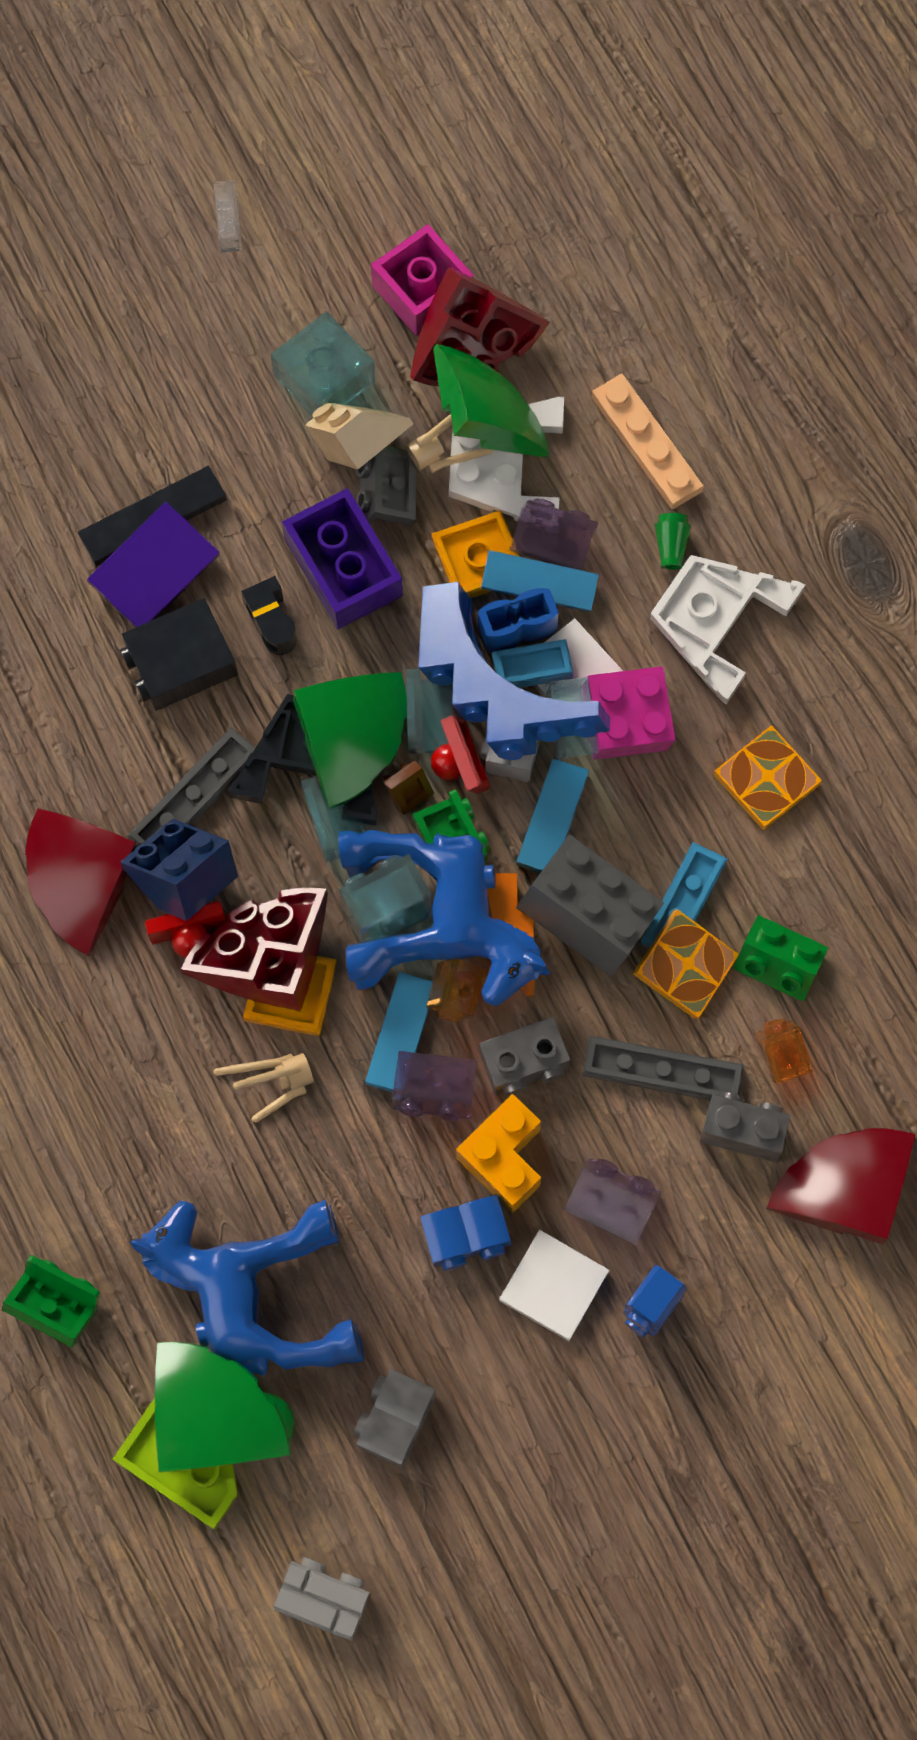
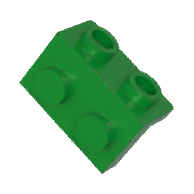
[412,789,491,865]
[733,915,829,1001]
[2,1255,100,1348]

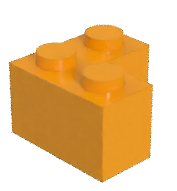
[456,1094,541,1214]

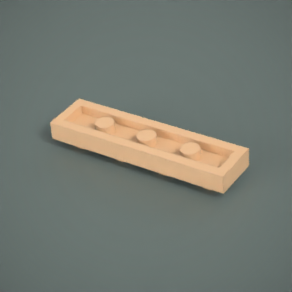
[591,373,704,510]

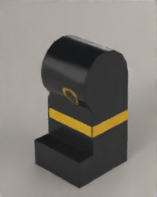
[241,576,297,655]

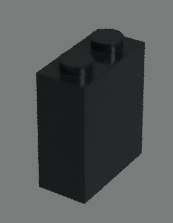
[119,598,238,711]

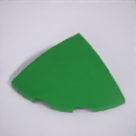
[433,344,550,457]
[293,672,407,809]
[155,1341,292,1472]

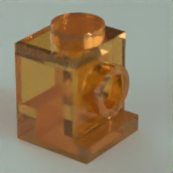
[426,958,488,1023]

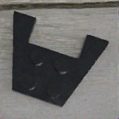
[229,694,377,826]

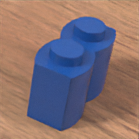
[478,588,559,653]
[420,1195,511,1271]
[623,1265,687,1337]

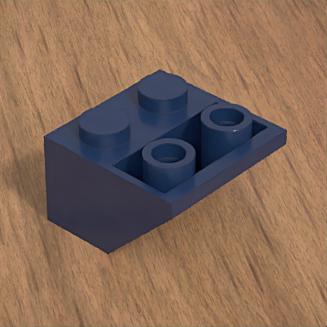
[121,819,238,921]

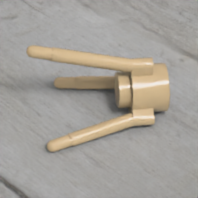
[405,414,494,473]
[214,1053,314,1123]

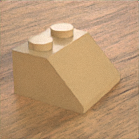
[305,403,413,470]

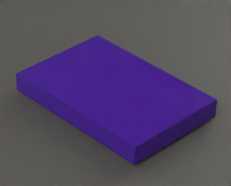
[87,501,220,628]

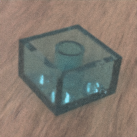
[270,311,376,418]
[339,854,432,943]

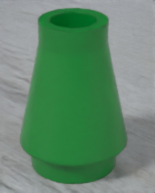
[654,513,691,570]

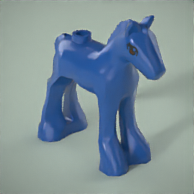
[338,830,550,1007]
[130,1200,365,1376]

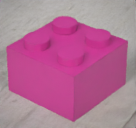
[371,224,473,336]
[581,666,675,760]

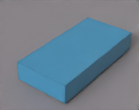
[492,639,574,688]

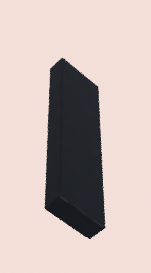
[77,465,227,567]

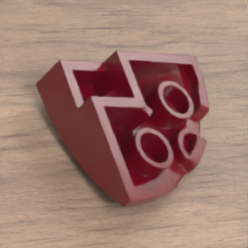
[410,266,550,386]
[25,808,137,957]
[181,888,328,1011]
[766,1128,915,1245]

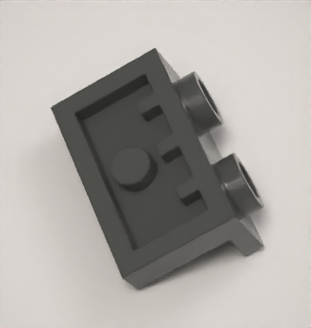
[356,446,416,526]

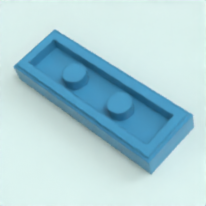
[480,550,599,612]
[516,759,589,873]
[641,842,727,948]
[365,972,437,1095]

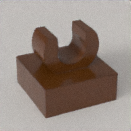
[384,760,434,815]

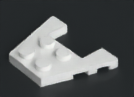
[449,397,564,534]
[650,555,805,705]

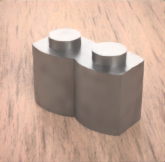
[353,1369,436,1469]

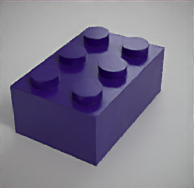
[282,488,403,630]

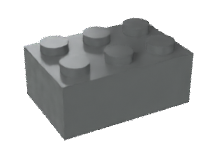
[516,834,664,976]

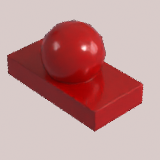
[430,715,490,794]
[145,901,226,958]

